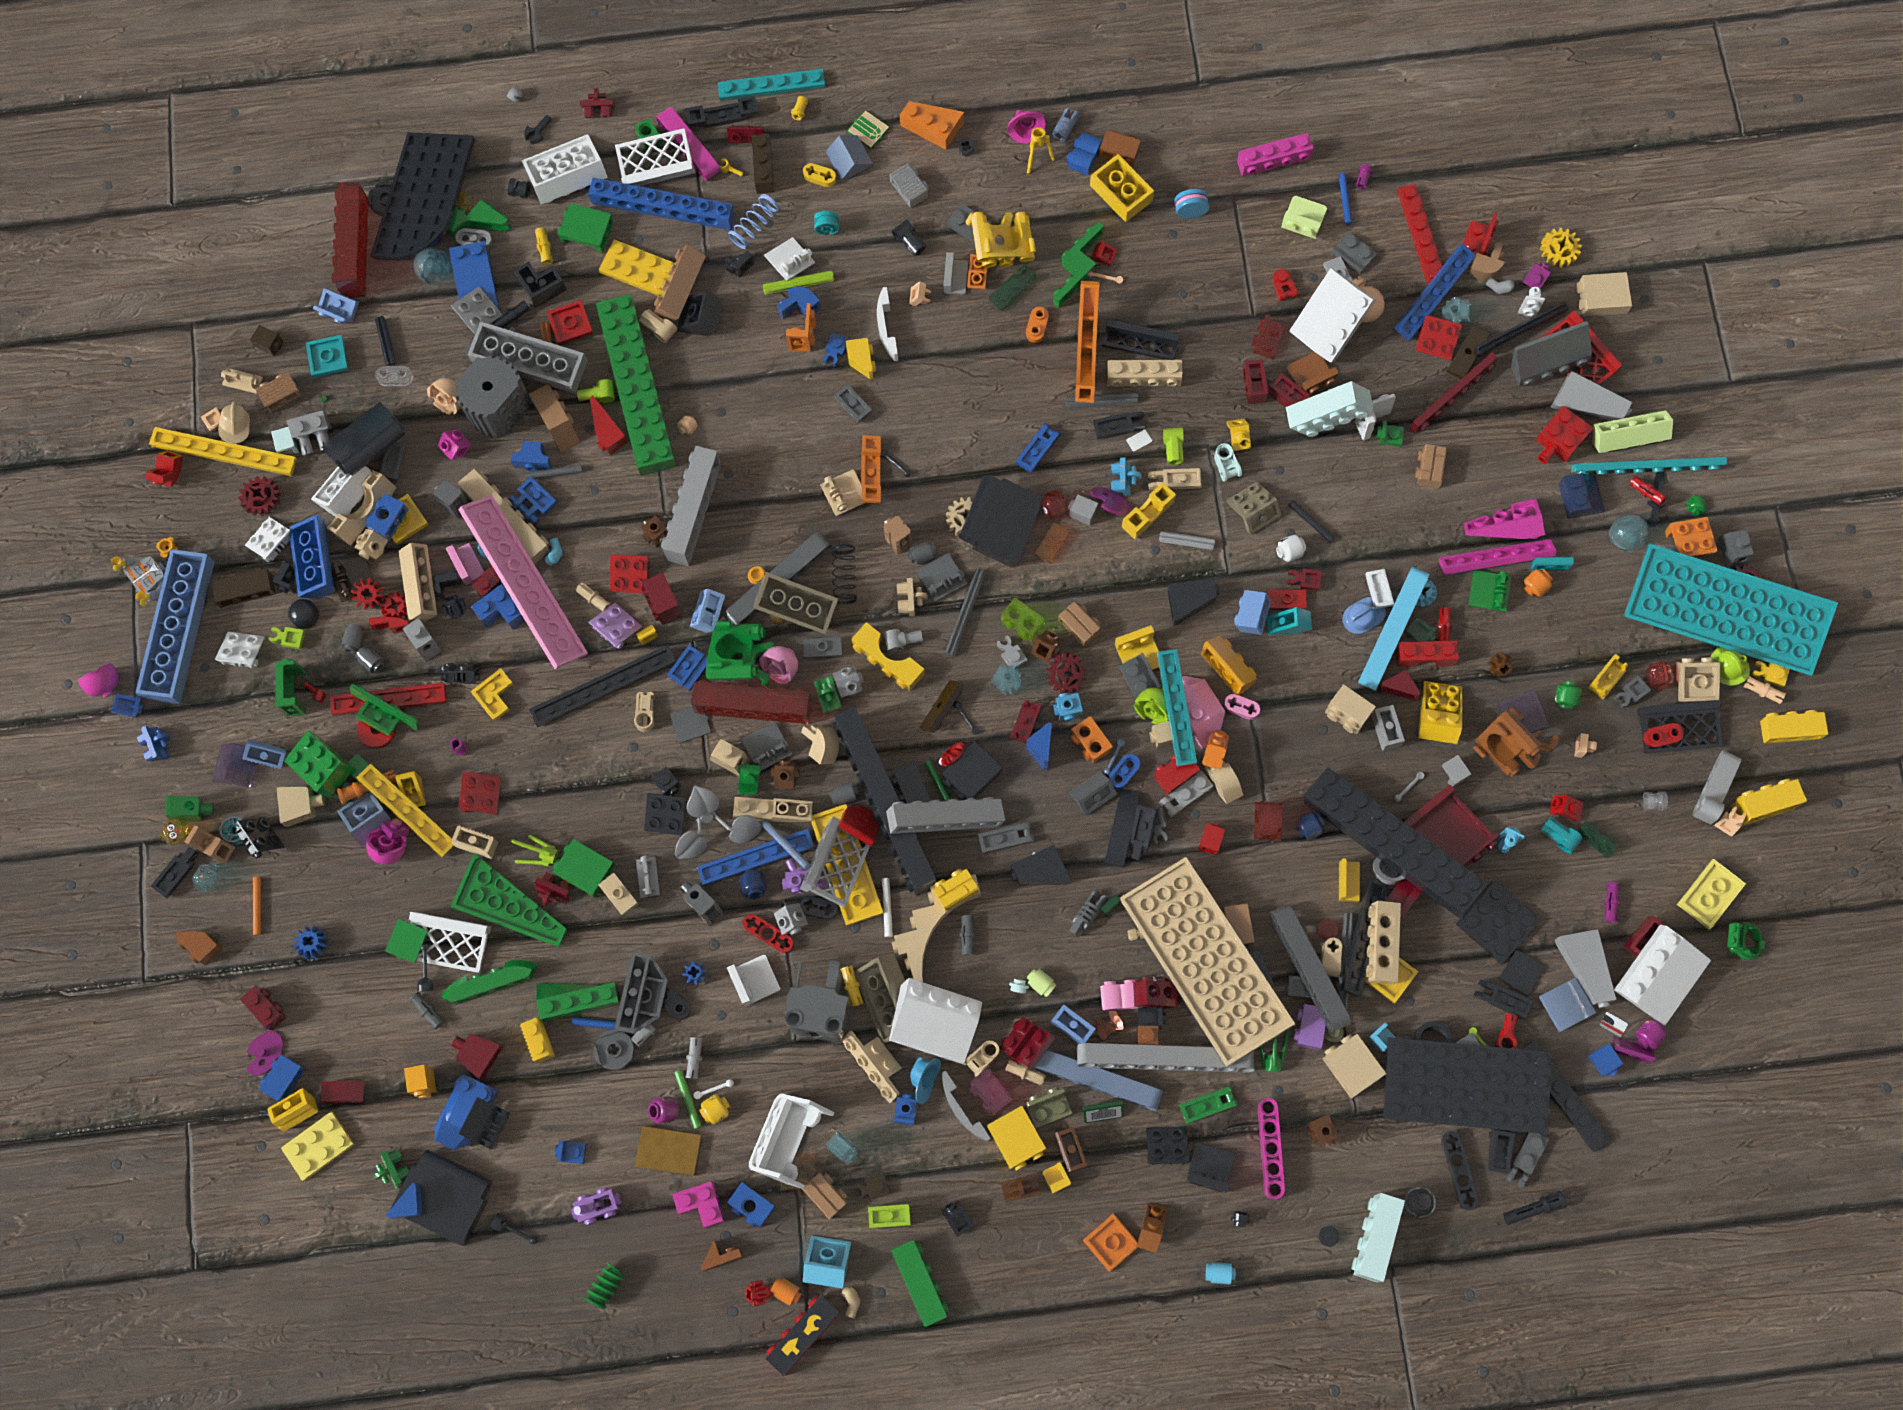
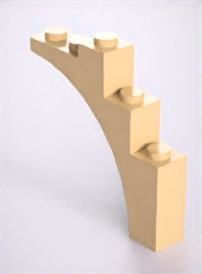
[892,874,981,982]

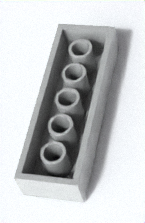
[468,321,588,394]
[661,446,721,566]

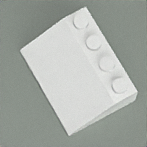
[522,134,608,204]
[1290,268,1377,363]
[1614,925,1711,1026]
[889,978,982,1064]

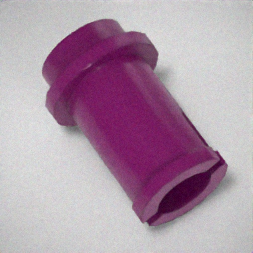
[1355,164,1373,189]
[450,738,468,756]

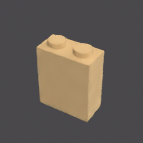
[1577,272,1632,317]
[1322,1034,1386,1098]

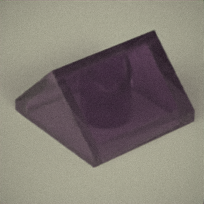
[212,743,256,788]

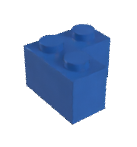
[471,584,525,630]

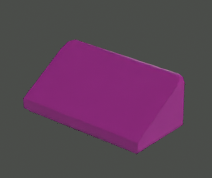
[1611,1037,1655,1063]

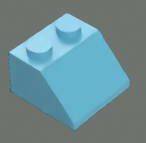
[803,1235,851,1288]

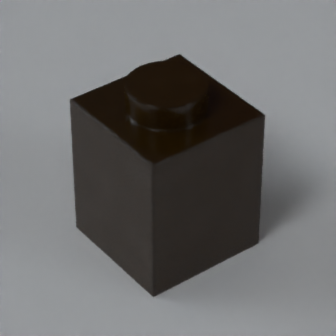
[250,325,283,356]

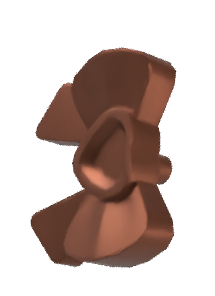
[1095,1010,1125,1040]

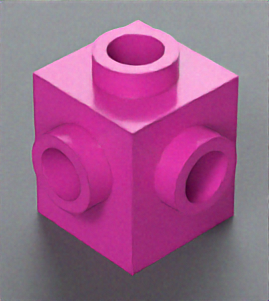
[437,429,471,461]

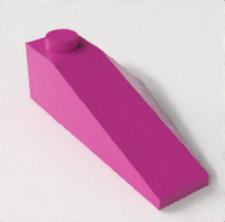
[1463,498,1545,539]

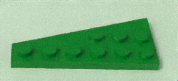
[451,853,567,948]

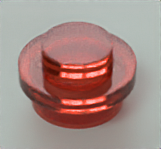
[1318,920,1338,940]

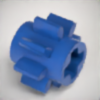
[682,961,708,986]

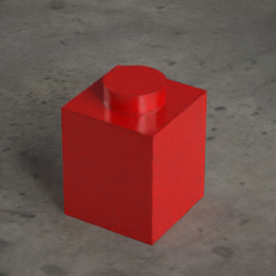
[1198,823,1225,855]

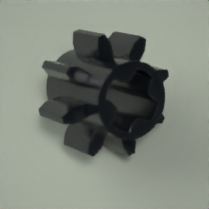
[442,595,466,619]

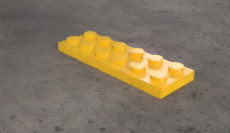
[811,804,884,927]

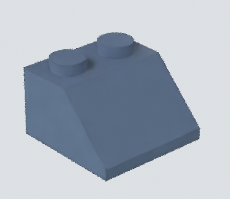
[337,791,391,847]

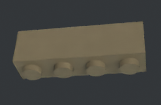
[854,953,905,1045]

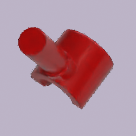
[303,682,326,703]

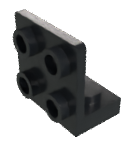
[1186,1143,1235,1193]

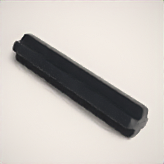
[375,316,396,367]

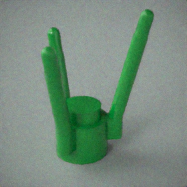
[1259,1028,1290,1072]

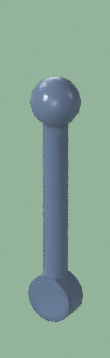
[1104,739,1125,775]

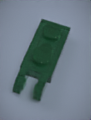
[989,264,1036,311]

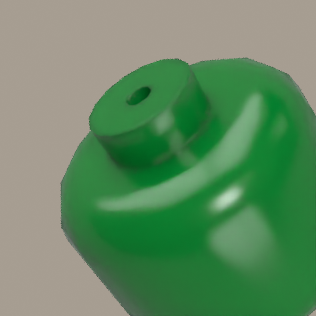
[1686,496,1706,516]

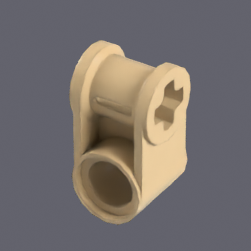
[1320,938,1342,977]
[964,1041,1000,1078]

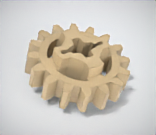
[946,497,972,536]

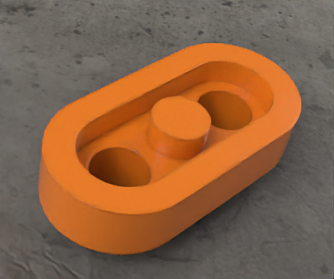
[1026,307,1049,343]

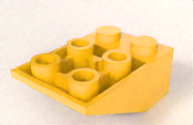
[1418,681,1462,744]

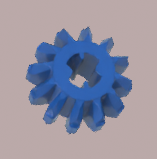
[294,926,328,959]

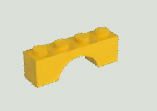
[851,622,925,691]

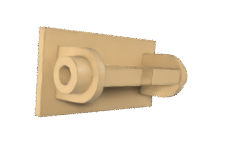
[221,368,263,394]

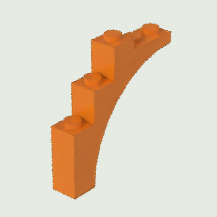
[1075,281,1099,403]

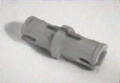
[685,1037,703,1079]

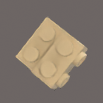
[1676,657,1720,702]

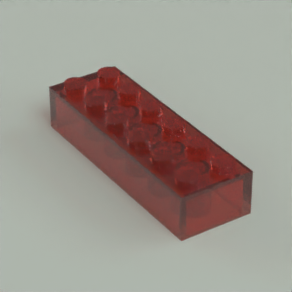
[331,182,369,298]
[691,680,812,724]

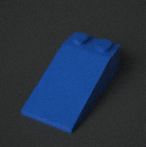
[449,241,500,311]

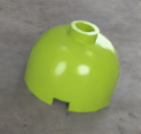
[1134,687,1168,724]

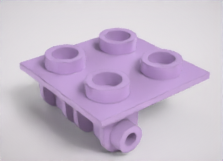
[589,603,642,649]

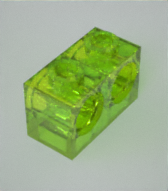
[1001,597,1045,642]

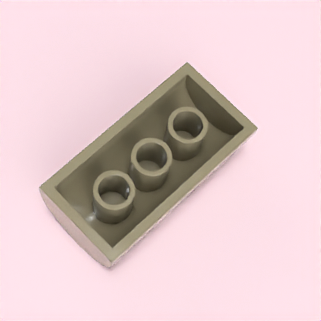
[753,572,838,634]

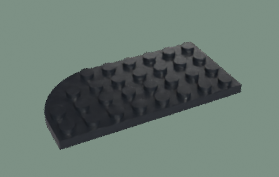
[370,132,475,261]

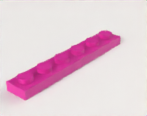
[1439,539,1556,575]

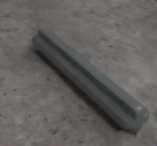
[1065,393,1138,408]

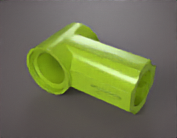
[1163,427,1184,465]

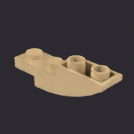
[733,797,813,822]

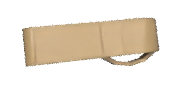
[634,692,655,732]

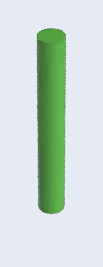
[674,1070,702,1129]

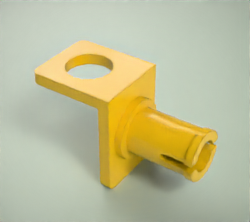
[1226,419,1251,451]

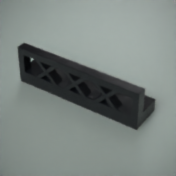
[1102,319,1180,360]

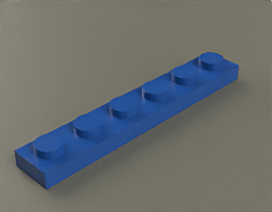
[1394,244,1476,340]
[697,829,814,886]

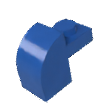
[777,287,821,319]

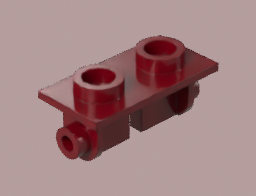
[727,125,764,143]

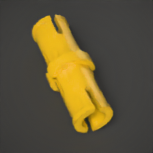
[535,227,553,265]
[840,965,864,1007]

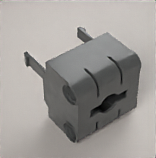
[785,960,851,1042]

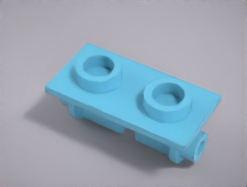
[1498,827,1525,853]

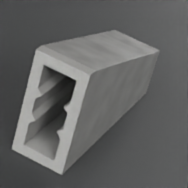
[1551,372,1632,420]
[1555,929,1616,1008]

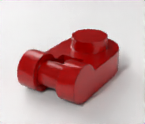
[1272,269,1298,301]

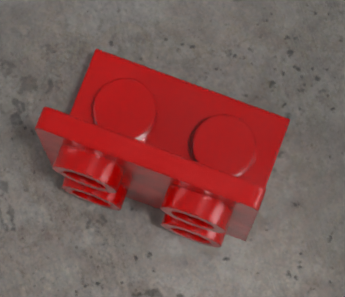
[1463,213,1499,256]

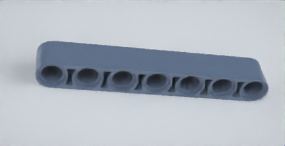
[1033,1050,1163,1111]

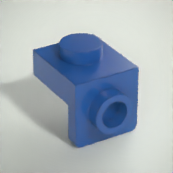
[111,693,143,718]

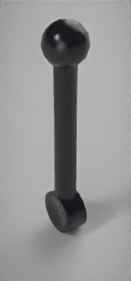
[881,450,911,477]
[953,701,979,735]

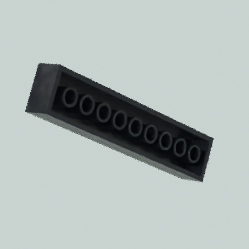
[832,706,937,896]
[1304,767,1488,920]

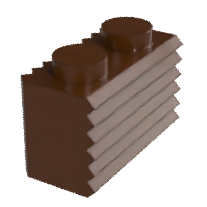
[1055,1127,1088,1174]

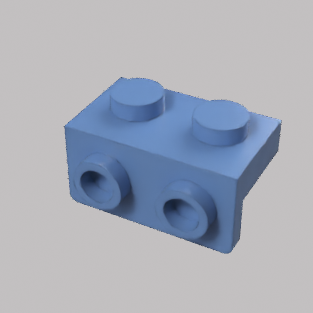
[313,288,359,324]

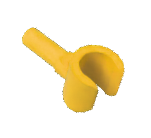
[719,159,744,176]

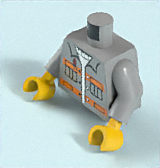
[110,556,168,606]

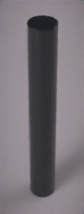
[1288,500,1335,543]

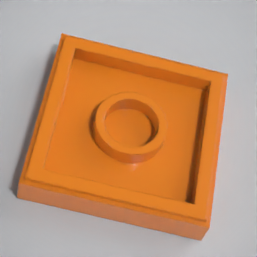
[1083,1213,1138,1272]

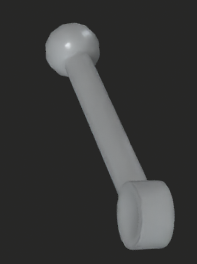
[1395,772,1425,802]

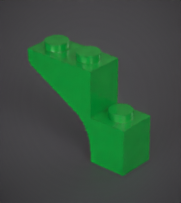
[447,200,512,238]

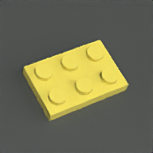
[1677,859,1746,929]
[281,1112,355,1181]

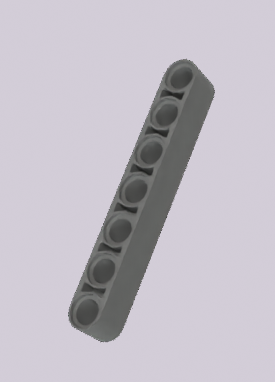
[723,532,832,625]
[1270,905,1351,1032]

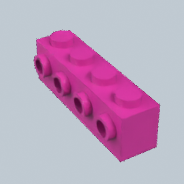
[1237,133,1314,177]

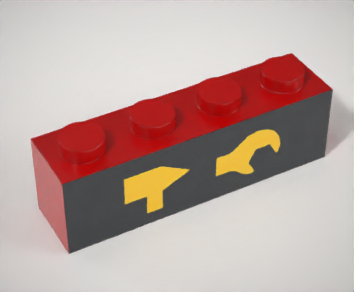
[766,1295,841,1376]

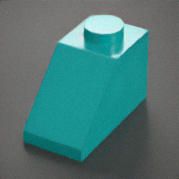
[1266,607,1312,635]

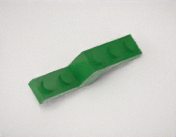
[1053,221,1104,309]

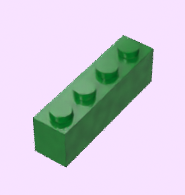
[891,1240,949,1327]

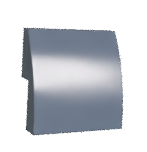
[1539,978,1596,1032]

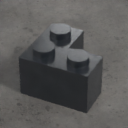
[513,261,567,308]

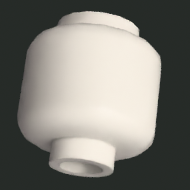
[1276,535,1306,562]

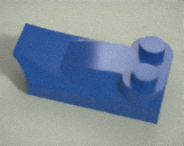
[434,1073,499,1150]

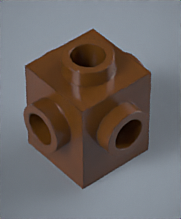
[641,516,668,548]
[1031,630,1062,663]
[771,759,799,789]
[1307,1115,1340,1148]

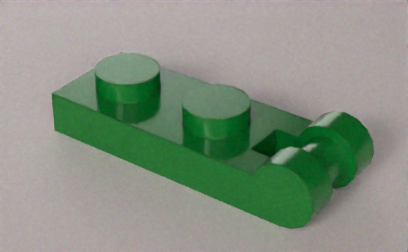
[1179,1086,1239,1124]

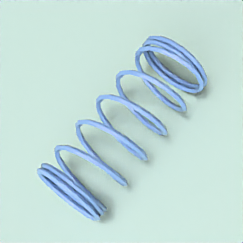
[728,194,779,249]

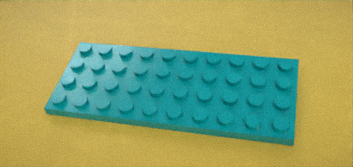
[1624,544,1838,676]

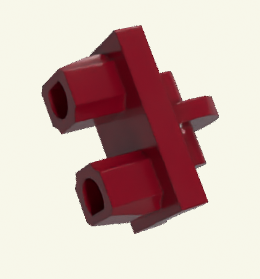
[580,88,615,118]
[535,872,571,906]

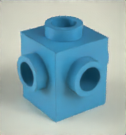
[1053,693,1083,722]

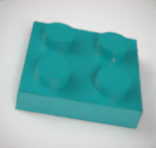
[305,335,349,378]

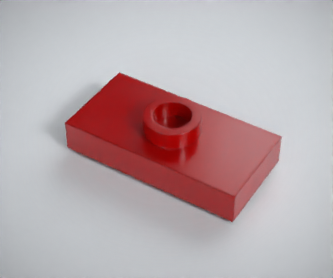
[1267,590,1306,610]

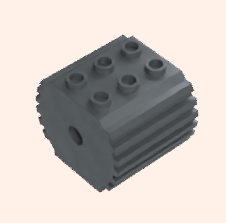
[454,355,531,438]

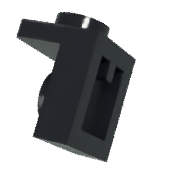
[725,251,755,277]
[273,562,296,594]
[651,767,682,796]
[1137,1007,1166,1029]
[941,1200,974,1237]

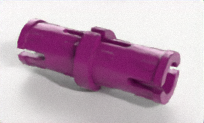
[1604,882,1621,923]

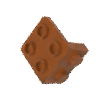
[1287,352,1339,395]

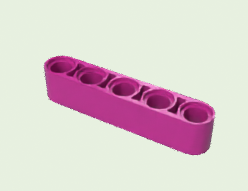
[656,107,721,181]
[1258,1098,1285,1200]

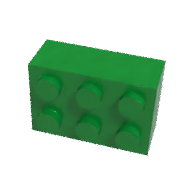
[284,731,355,799]

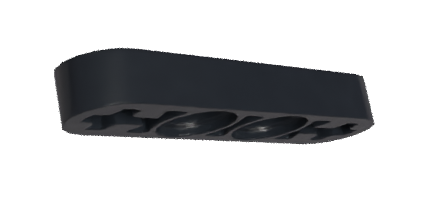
[1441,1131,1479,1211]

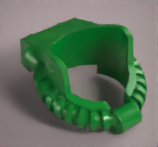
[1727,922,1766,960]

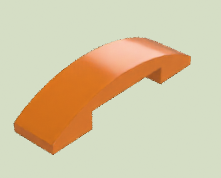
[861,435,881,503]

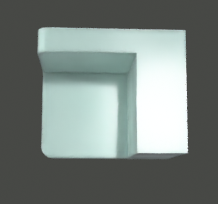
[271,427,299,454]

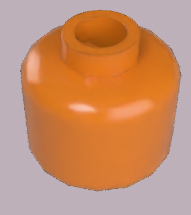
[1524,569,1553,597]

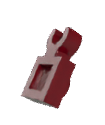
[1287,568,1321,591]

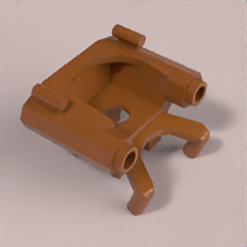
[1473,706,1559,777]

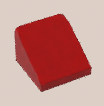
[1091,241,1117,266]

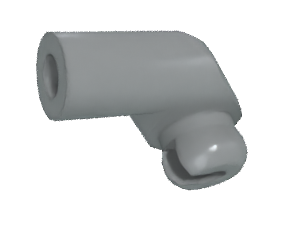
[1486,277,1515,294]

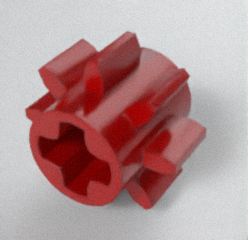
[745,1280,771,1306]

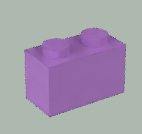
[1293,1004,1326,1050]

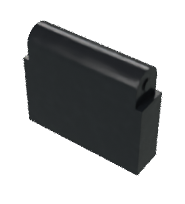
[321,402,406,476]
[959,475,1044,568]
[391,1149,492,1246]

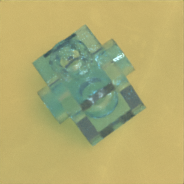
[1442,297,1470,324]
[992,663,1023,695]

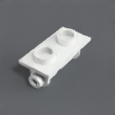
[1518,287,1545,316]

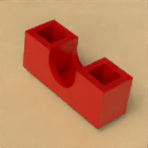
[1396,641,1459,667]

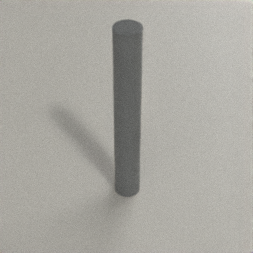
[526,465,583,479]

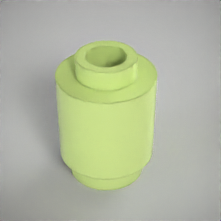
[1027,968,1056,997]

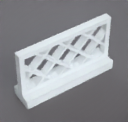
[615,128,696,186]
[409,912,491,973]

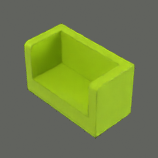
[868,1204,911,1229]

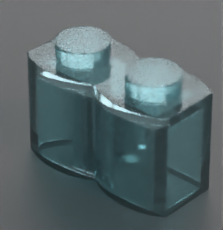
[825,1131,858,1164]

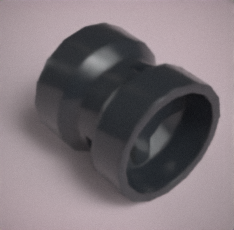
[507,178,531,199]

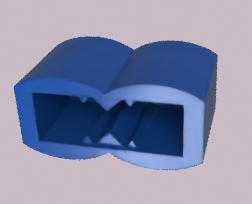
[1066,133,1103,175]

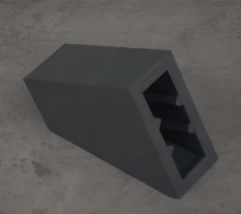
[1167,578,1219,626]
[1009,845,1071,886]

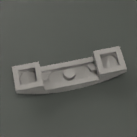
[942,1071,991,1142]

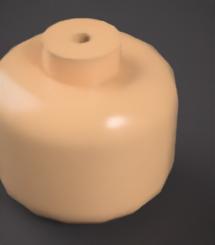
[677,416,698,435]

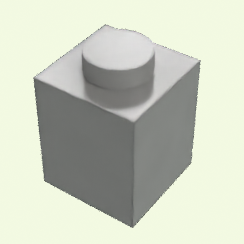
[1068,494,1098,526]

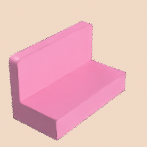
[446,543,484,585]

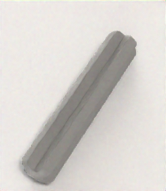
[1159,531,1215,550]

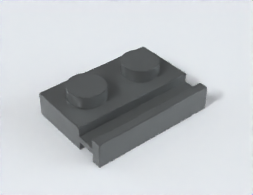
[947,203,991,244]
[1331,232,1377,275]
[1118,653,1161,700]

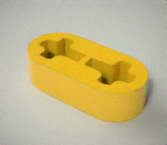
[803,163,836,187]

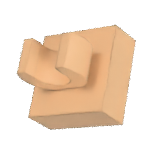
[909,282,931,306]
[1574,733,1597,758]

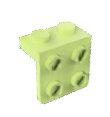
[1281,196,1327,239]

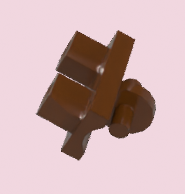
[1001,1174,1041,1203]

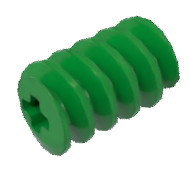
[583,1261,626,1309]

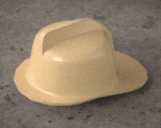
[218,402,250,444]

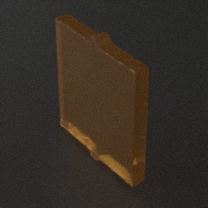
[781,1153,817,1191]

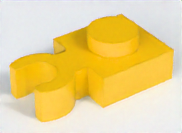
[1752,661,1789,688]

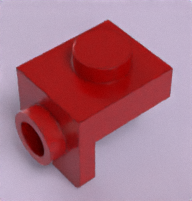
[1549,795,1584,821]

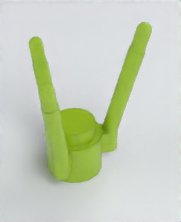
[511,835,558,867]

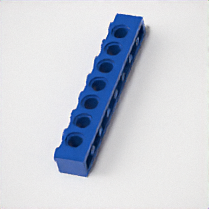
[588,178,735,230]

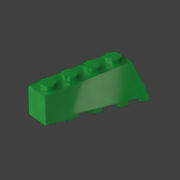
[536,982,621,1022]

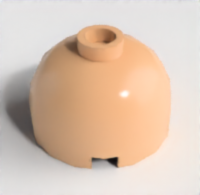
[427,378,461,415]

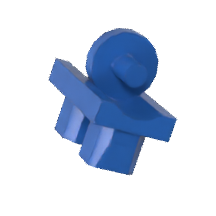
[137,725,171,762]

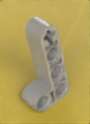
[1692,750,1742,825]

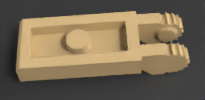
[1148,468,1201,490]

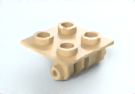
[820,469,864,516]

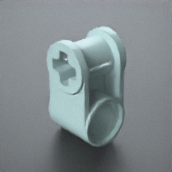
[1214,443,1242,482]

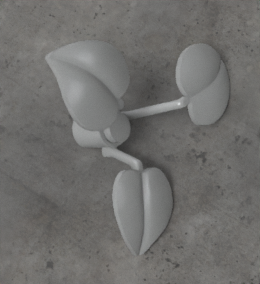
[675,785,762,859]

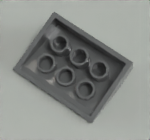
[1511,321,1592,387]

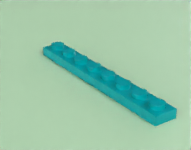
[1571,457,1727,475]

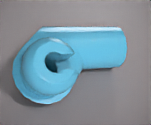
[545,538,563,565]

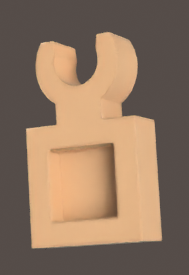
[1714,807,1747,837]

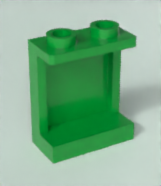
[558,203,614,254]
[275,659,306,716]
[553,839,616,899]

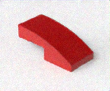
[369,617,410,634]

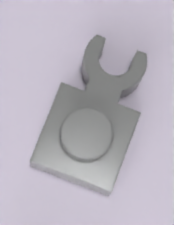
[997,636,1028,671]

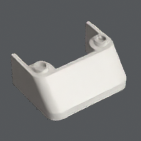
[749,1094,834,1189]

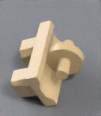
[897,578,928,617]

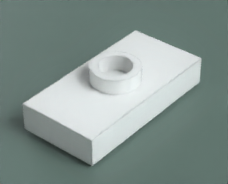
[1365,569,1394,610]

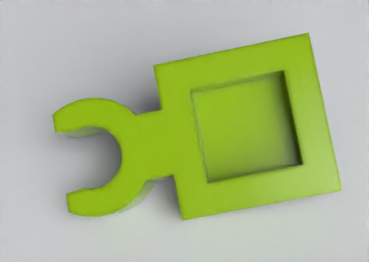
[269,627,305,650]

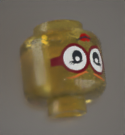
[159,818,191,846]

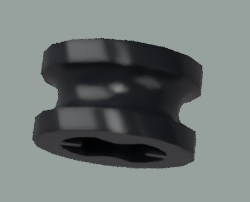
[958,138,974,157]

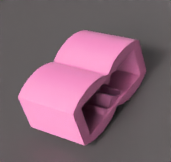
[1100,980,1142,1011]

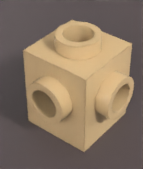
[354,529,388,560]

